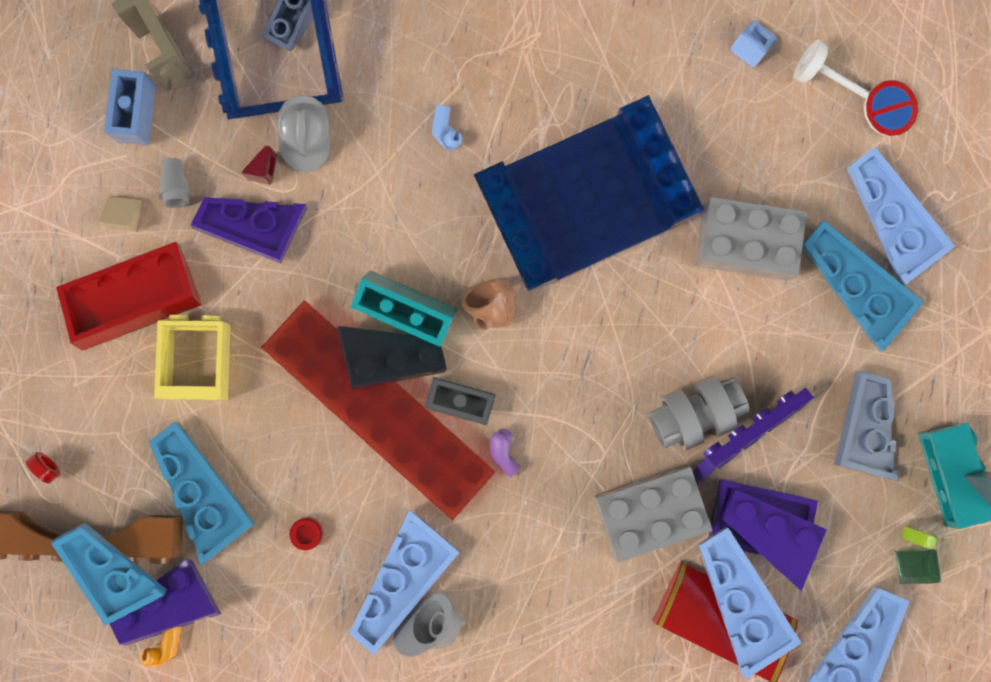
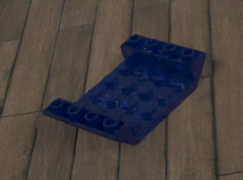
[473,95,704,292]

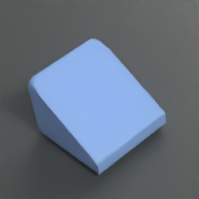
[731,20,778,67]

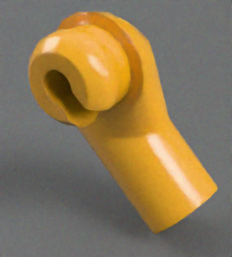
[140,626,182,668]

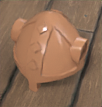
[461,279,516,330]

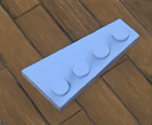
[349,509,460,655]

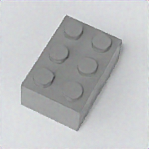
[694,197,807,281]
[593,466,713,562]

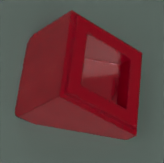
[241,145,278,184]

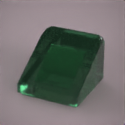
[895,548,941,584]

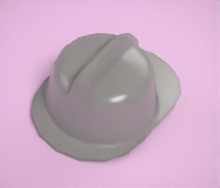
[278,95,330,172]
[393,593,466,657]

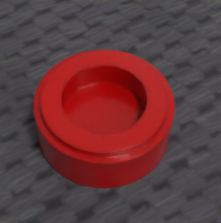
[26,452,60,484]
[289,517,324,551]

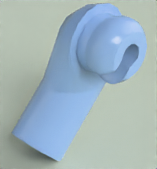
[432,105,462,150]

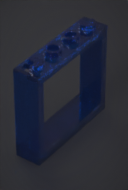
[198,0,344,120]

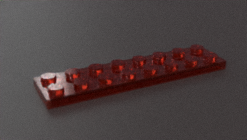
[261,300,496,521]

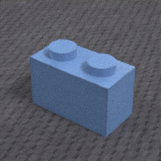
[104,69,156,145]

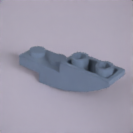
[262,0,325,51]

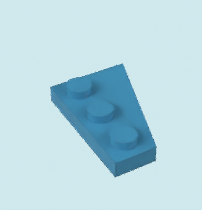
[51,523,167,626]

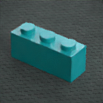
[350,270,458,347]
[918,423,991,529]

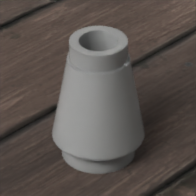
[159,158,192,208]

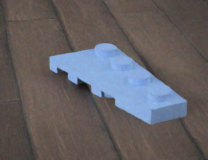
[846,147,955,286]
[698,527,802,680]
[806,586,910,682]

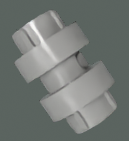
[648,375,749,451]

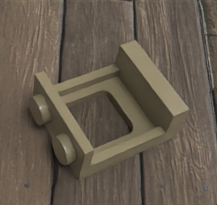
[111,0,195,91]

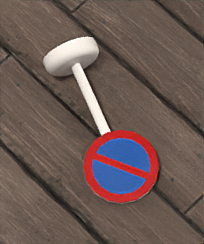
[793,39,918,137]

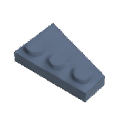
[834,371,899,481]

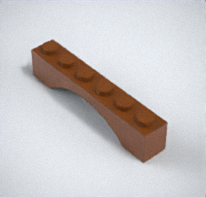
[0,511,183,564]

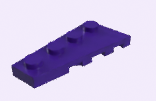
[692,388,814,485]

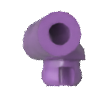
[490,428,521,478]

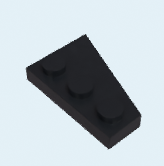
[337,326,447,391]

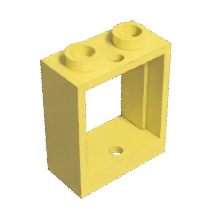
[154,315,231,401]

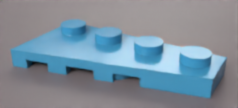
[802,220,924,352]
[149,422,256,565]

